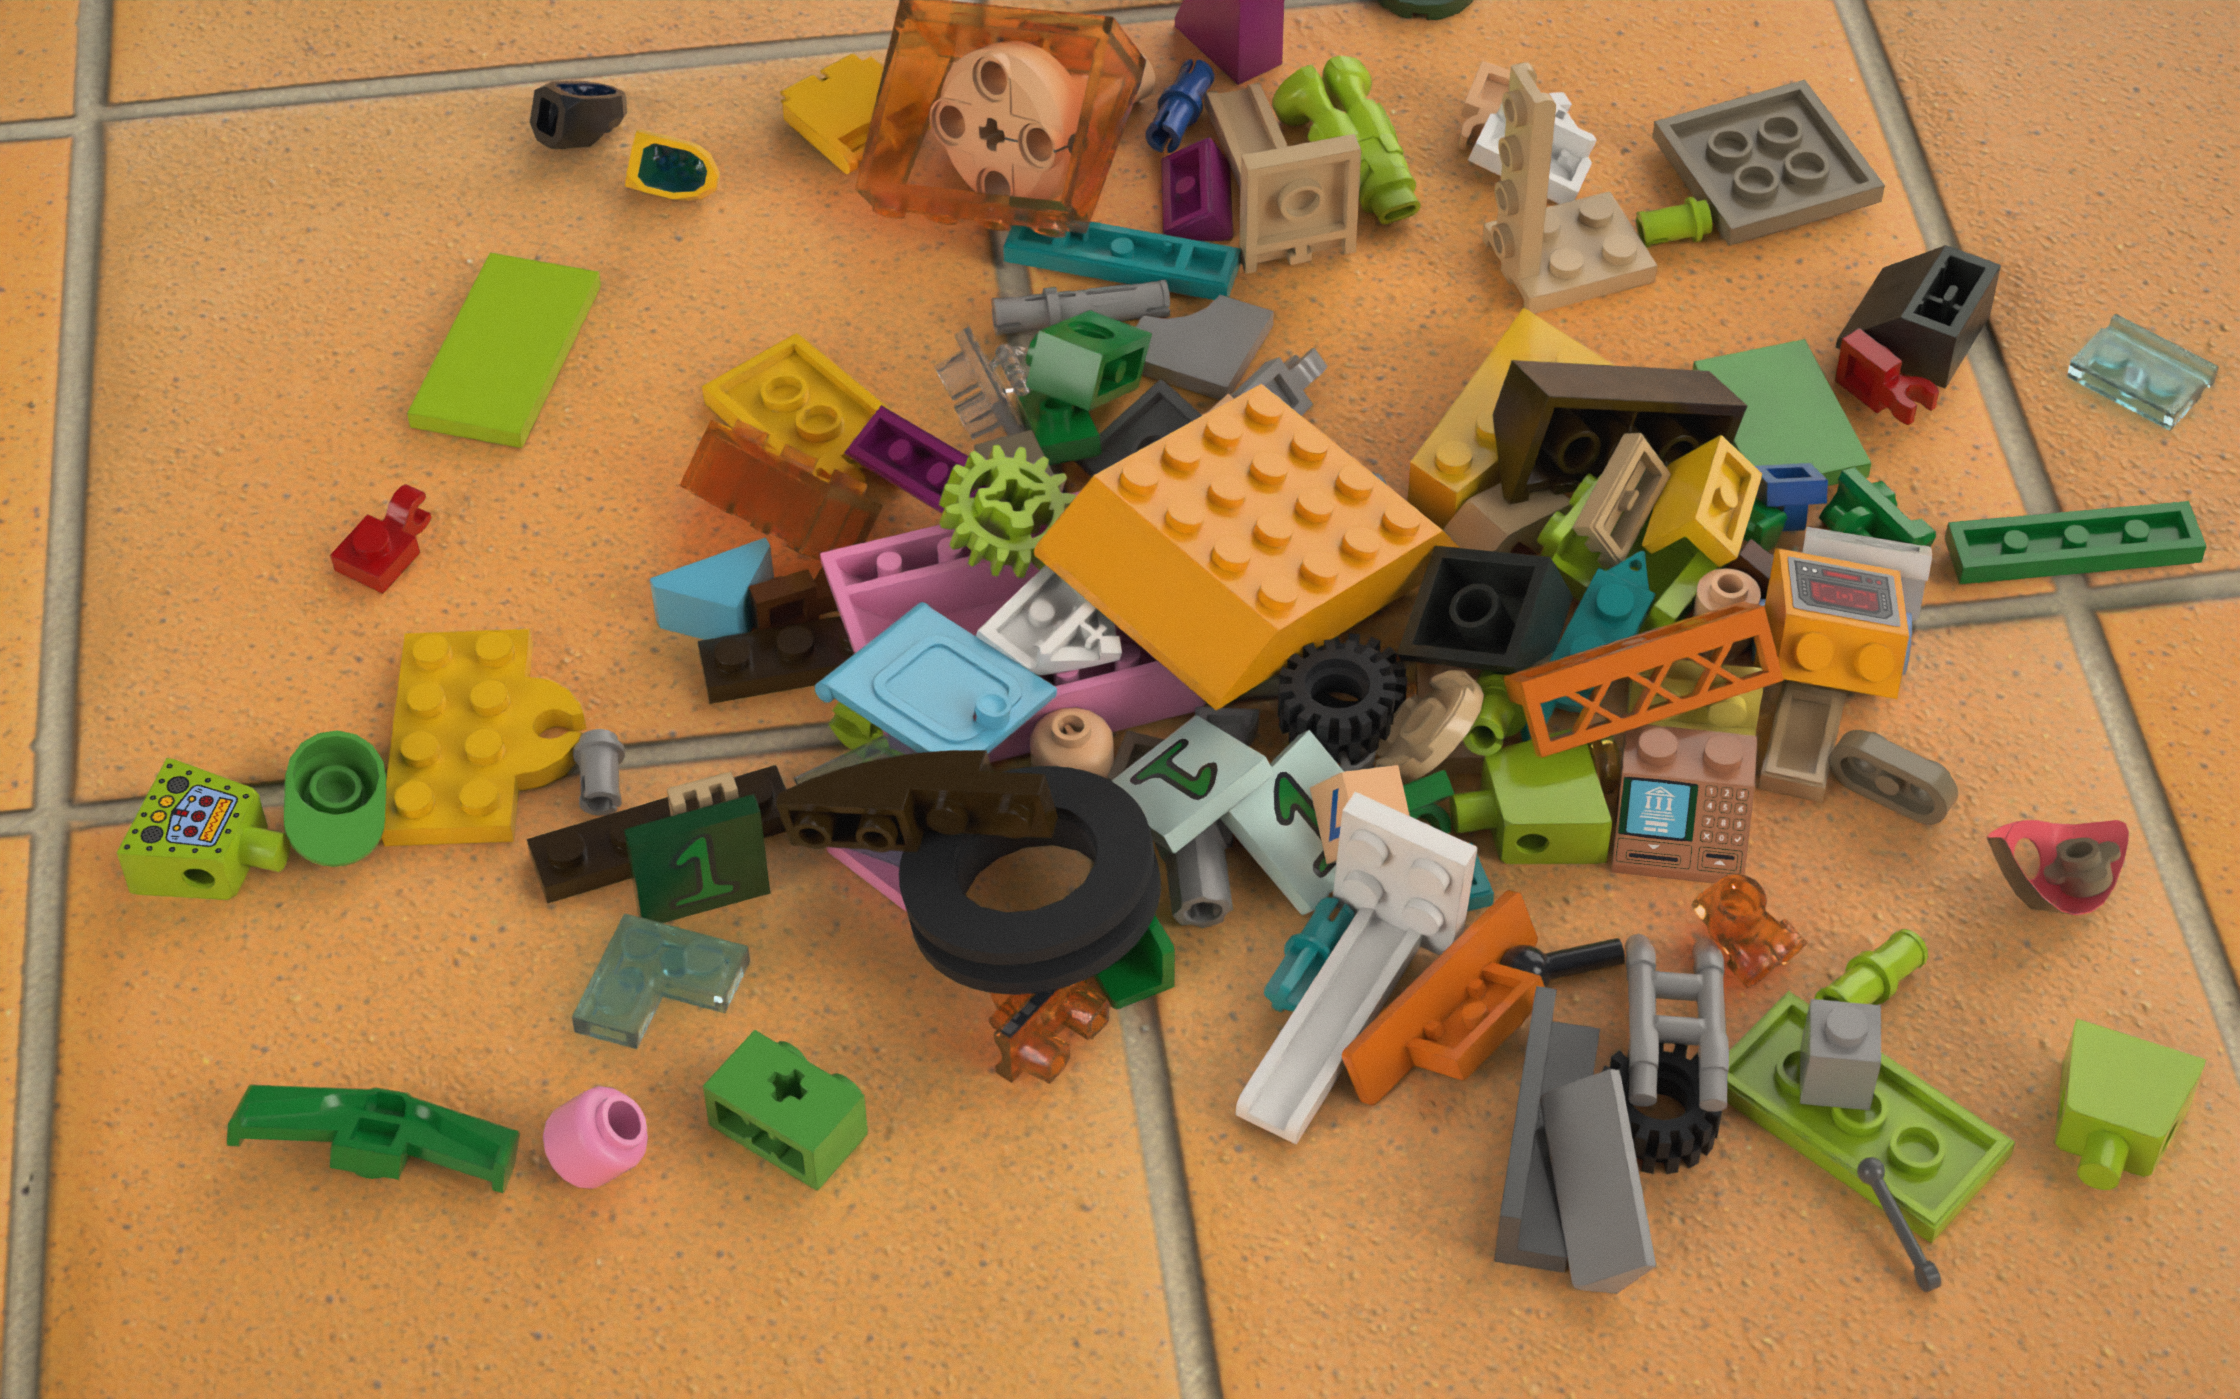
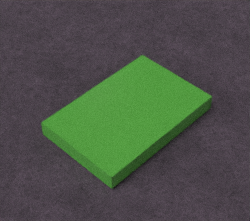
[1693,339,1871,500]

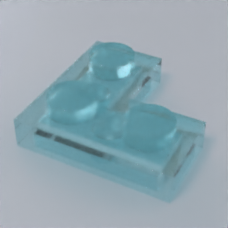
[572,913,750,1049]

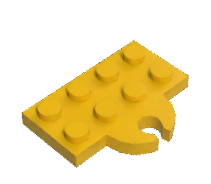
[382,629,587,847]

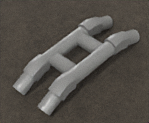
[1625,934,1729,1112]

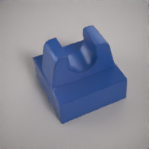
[1755,463,1828,532]

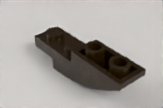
[776,750,1058,853]

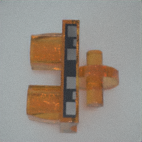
[988,979,1109,1084]

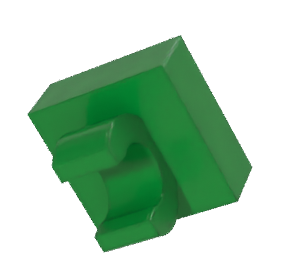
[1403,770,1455,833]

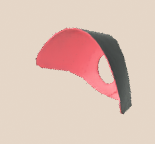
[1987,820,2129,915]

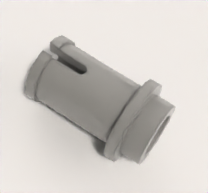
[573,729,625,816]

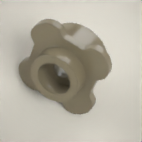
[2044,838,2121,898]

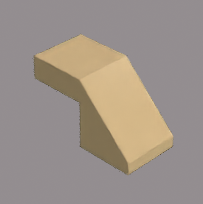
[1443,483,1573,553]

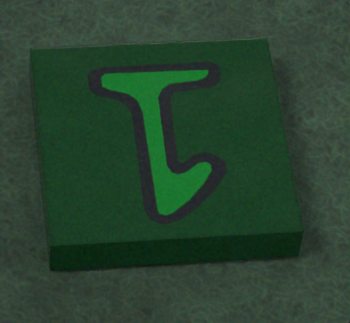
[624,794,770,929]

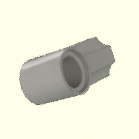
[1154,818,1233,928]

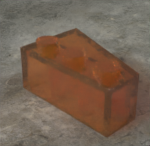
[679,419,883,561]

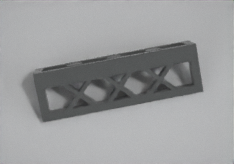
[1494,986,1600,1273]

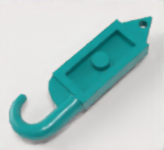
[1520,551,1656,751]

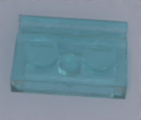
[2067,313,2219,431]

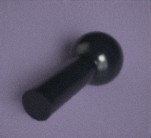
[1500,938,1625,988]

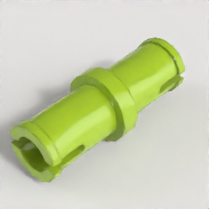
[1814,929,1928,1005]

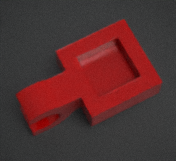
[1835,328,1939,425]
[330,484,432,594]

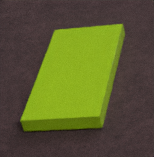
[407,252,601,448]
[1727,991,2015,1244]

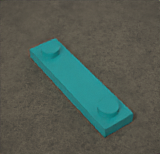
[1003,209,1241,300]

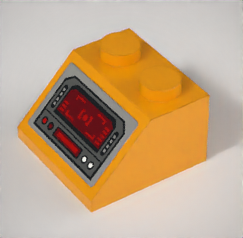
[1753,548,1909,699]

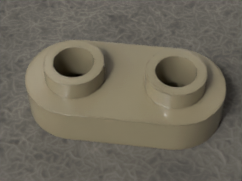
[1829,730,1958,825]

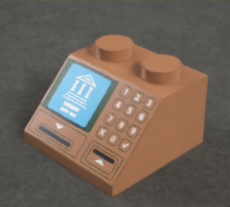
[1611,724,1757,887]

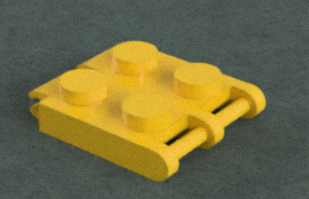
[780,53,931,174]

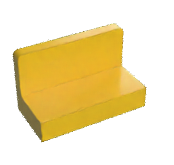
[1642,435,1762,568]

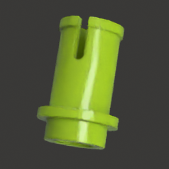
[1636,197,1712,248]

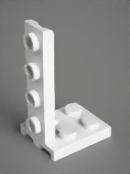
[1235,792,1478,1144]

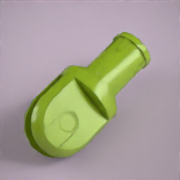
[1463,668,1529,756]

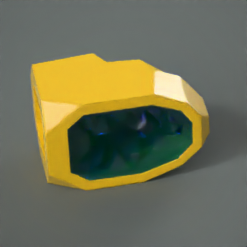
[625,129,720,201]

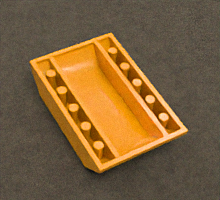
[1033,384,1460,711]

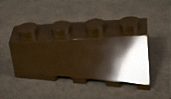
[1492,360,1747,505]

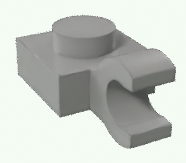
[1231,348,1328,416]

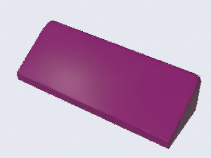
[844,405,986,514]

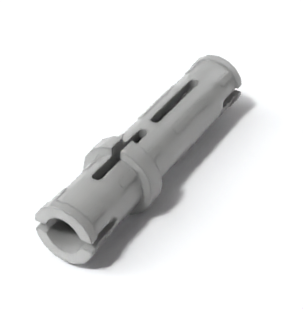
[991,280,1170,336]

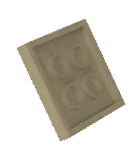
[1652,79,1885,246]

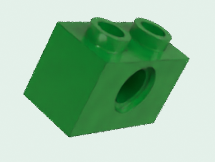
[1025,310,1152,411]

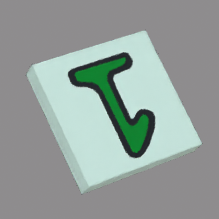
[1112,715,1275,854]
[1220,730,1344,915]

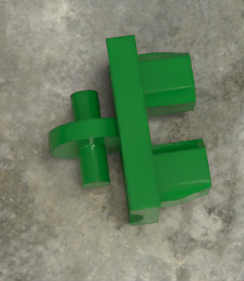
[1819,468,1936,547]

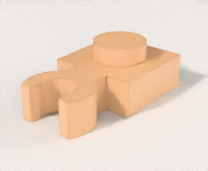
[1458,61,1510,151]

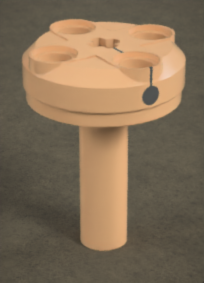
[929,41,1155,214]

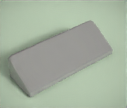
[1540,1069,1656,1294]

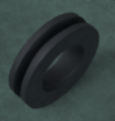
[899,766,1161,995]

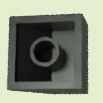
[1397,546,1573,673]

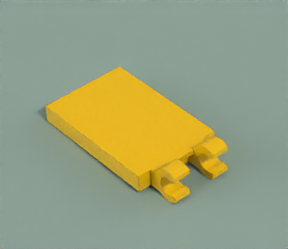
[701,333,897,516]

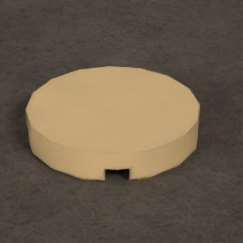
[1375,670,1484,785]

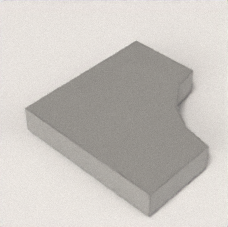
[1136,295,1274,400]

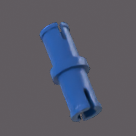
[1145,59,1214,153]

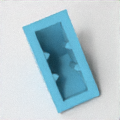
[650,537,774,640]

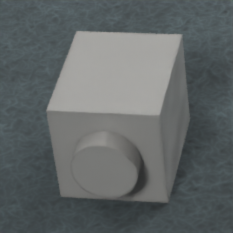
[1800,999,1881,1110]

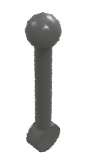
[1857,1157,1941,1292]

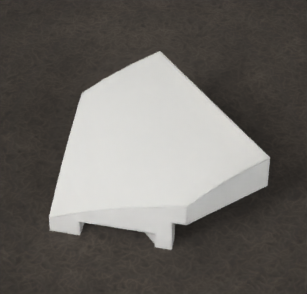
[1468,92,1597,204]
[976,565,1122,676]

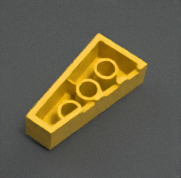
[1407,308,1615,530]

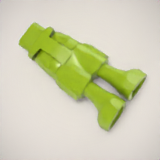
[1272,55,1421,224]

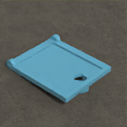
[815,602,1058,754]

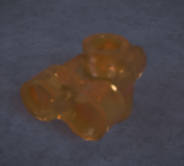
[1692,874,1807,989]

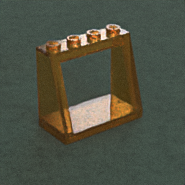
[855,0,1146,238]

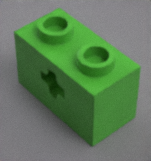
[703,1030,868,1191]

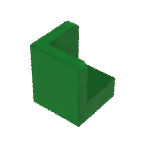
[1094,915,1175,1009]

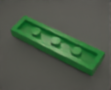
[1944,501,2206,584]

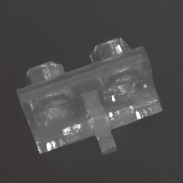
[934,326,1031,440]

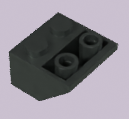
[1835,245,2001,389]

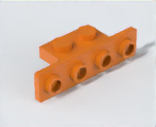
[1342,890,1545,1106]

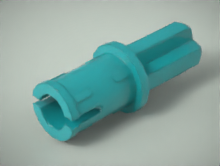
[1264,897,1355,1013]

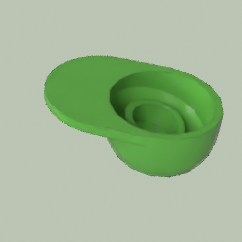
[284,730,386,867]

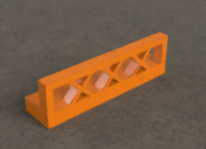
[1503,601,1784,758]

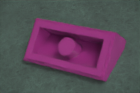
[1161,137,1233,241]

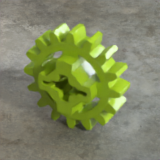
[939,445,1076,578]

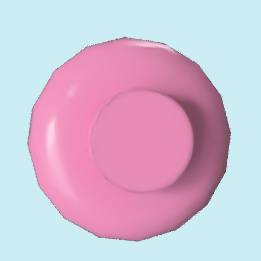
[543,1086,648,1189]

